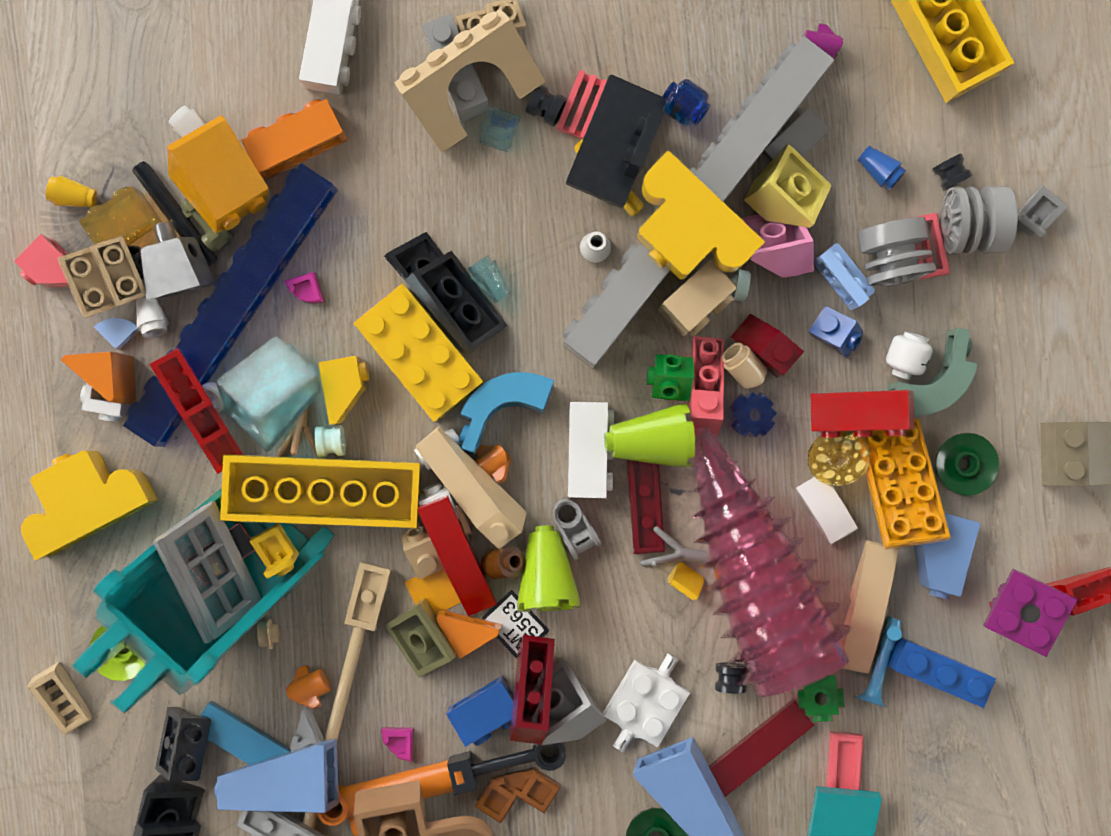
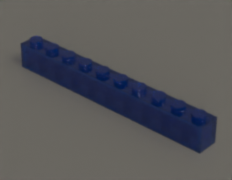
[123,163,338,447]

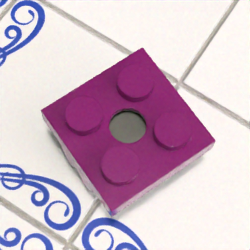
[983,568,1077,657]

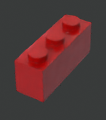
[810,390,915,438]

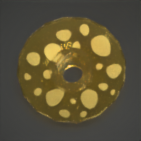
[807,431,871,486]

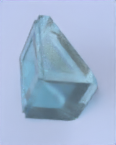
[480,106,521,152]

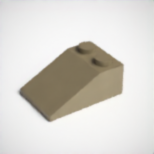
[1040,422,1111,486]

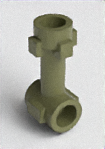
[180,198,233,252]

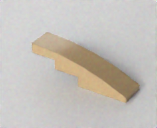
[836,540,899,674]

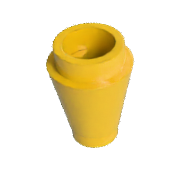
[45,175,97,208]

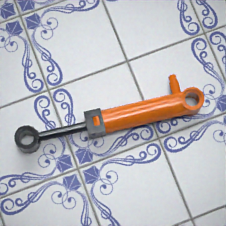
[317,742,566,836]

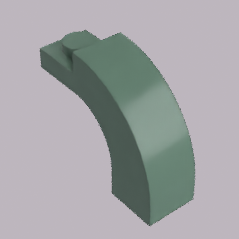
[888,328,978,416]

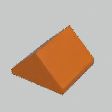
[61,352,136,405]

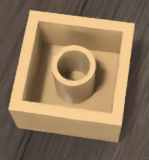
[658,259,737,337]

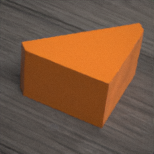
[436,609,502,659]

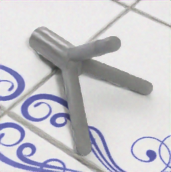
[640,527,708,567]

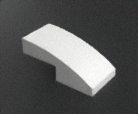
[796,472,858,545]

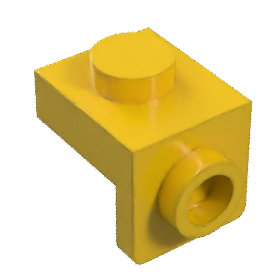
[249,523,299,579]

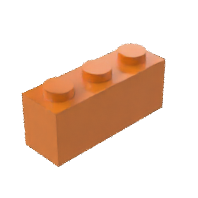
[241,98,348,180]

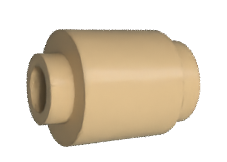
[722,343,767,389]

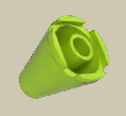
[604,404,695,468]
[517,525,581,612]

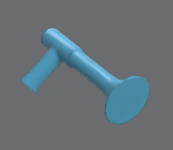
[854,617,902,708]

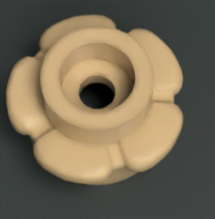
[257,618,280,649]

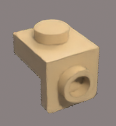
[401,525,444,579]

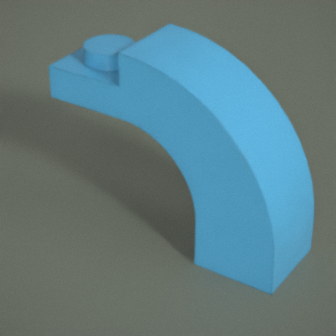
[459,372,554,456]

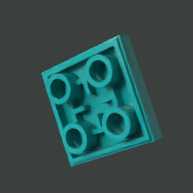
[807,786,882,836]

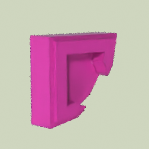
[284,272,325,304]
[381,727,414,762]

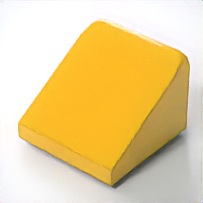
[667,562,704,601]

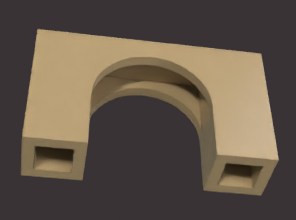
[394,9,546,153]

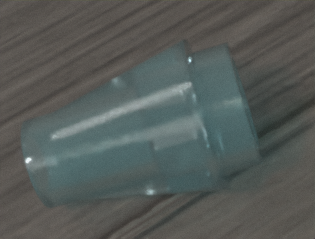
[468,255,510,303]

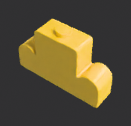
[637,150,765,279]
[21,450,159,561]

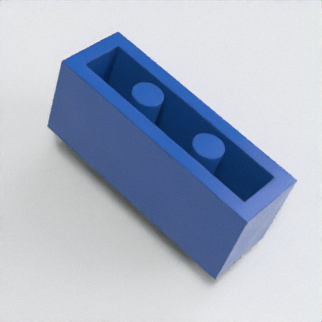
[888,637,996,708]

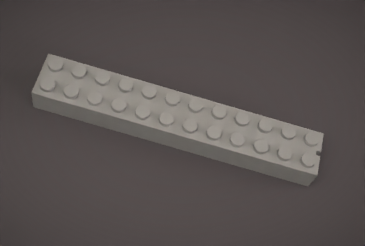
[563,36,835,369]

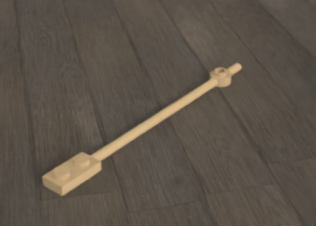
[303,561,392,829]

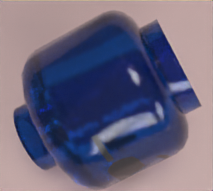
[663,79,711,127]

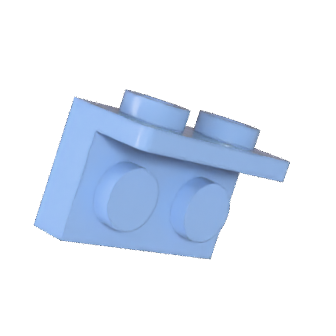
[814,243,875,311]

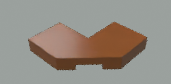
[474,767,561,824]

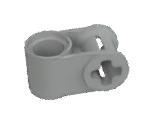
[553,498,602,560]

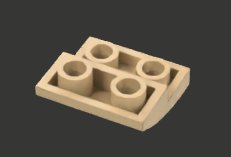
[57,235,146,319]

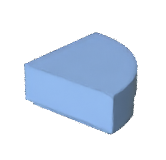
[94,318,138,350]

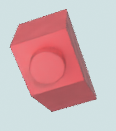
[14,234,69,287]

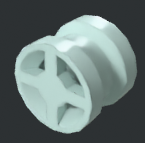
[315,425,346,458]

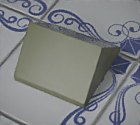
[384,598,457,678]

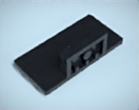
[566,74,666,208]

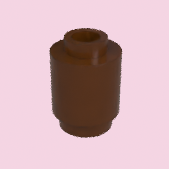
[481,546,525,580]

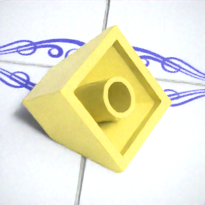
[744,144,832,228]

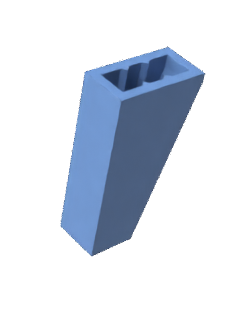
[633,737,745,836]
[214,739,339,813]

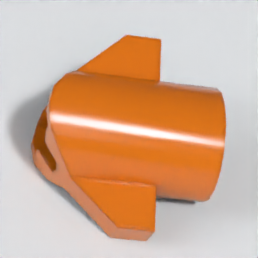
[475,445,512,484]
[286,665,331,709]

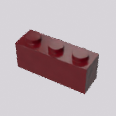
[510,635,555,745]

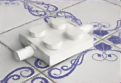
[603,653,690,752]

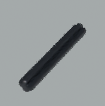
[132,161,218,267]

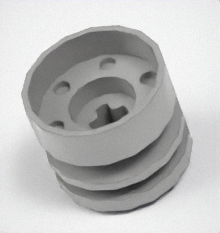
[941,186,1018,254]
[858,217,936,287]

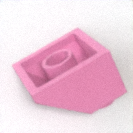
[740,214,814,278]

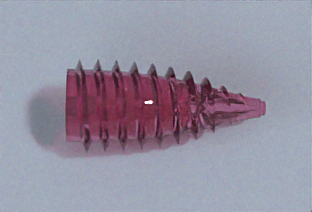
[692,426,851,697]

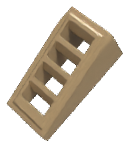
[27,662,93,736]

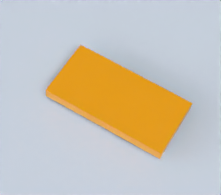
[857,418,951,550]

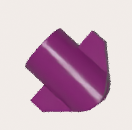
[803,23,843,59]

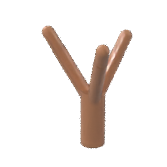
[276,397,317,457]

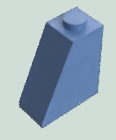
[914,513,980,599]

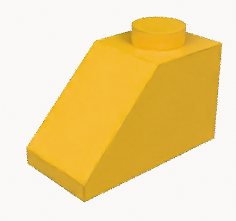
[318,356,369,425]

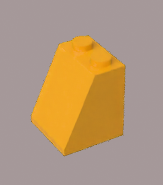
[167,115,269,234]

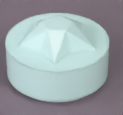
[730,269,751,302]

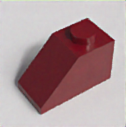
[730,314,804,378]

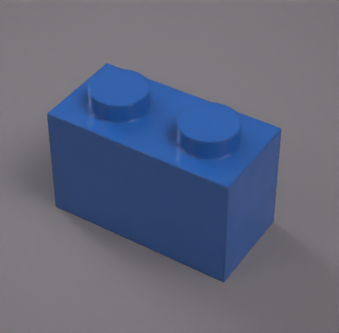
[446,675,514,747]

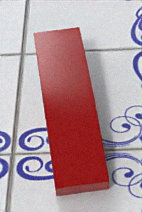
[149,348,243,474]
[417,495,497,616]
[989,567,1111,616]

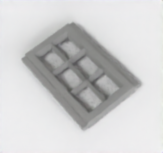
[153,501,262,643]

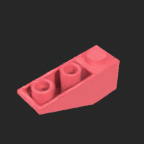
[686,336,724,438]

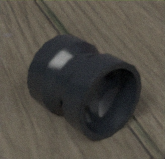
[525,85,567,127]

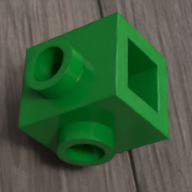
[646,354,694,402]
[798,675,845,722]

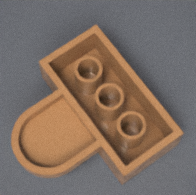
[354,780,495,836]

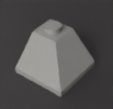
[542,659,607,745]

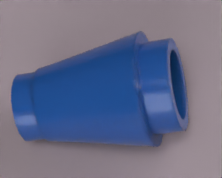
[858,146,906,190]

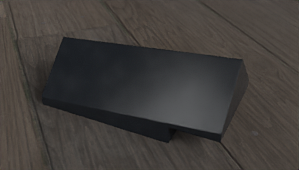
[384,232,507,354]
[133,774,205,836]

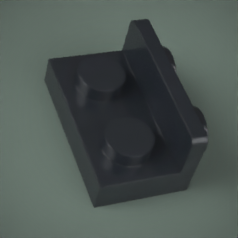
[155,707,211,782]

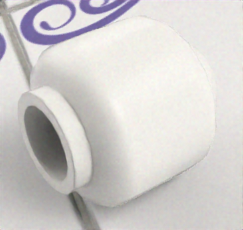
[886,331,933,380]

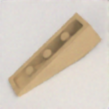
[415,426,527,549]

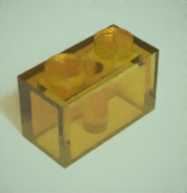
[79,186,163,246]

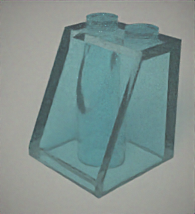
[216,336,321,452]

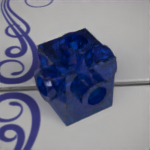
[727,392,777,438]

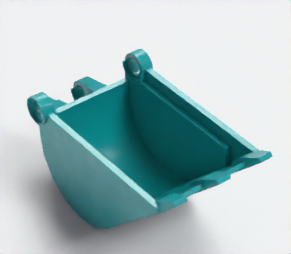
[72,488,335,714]

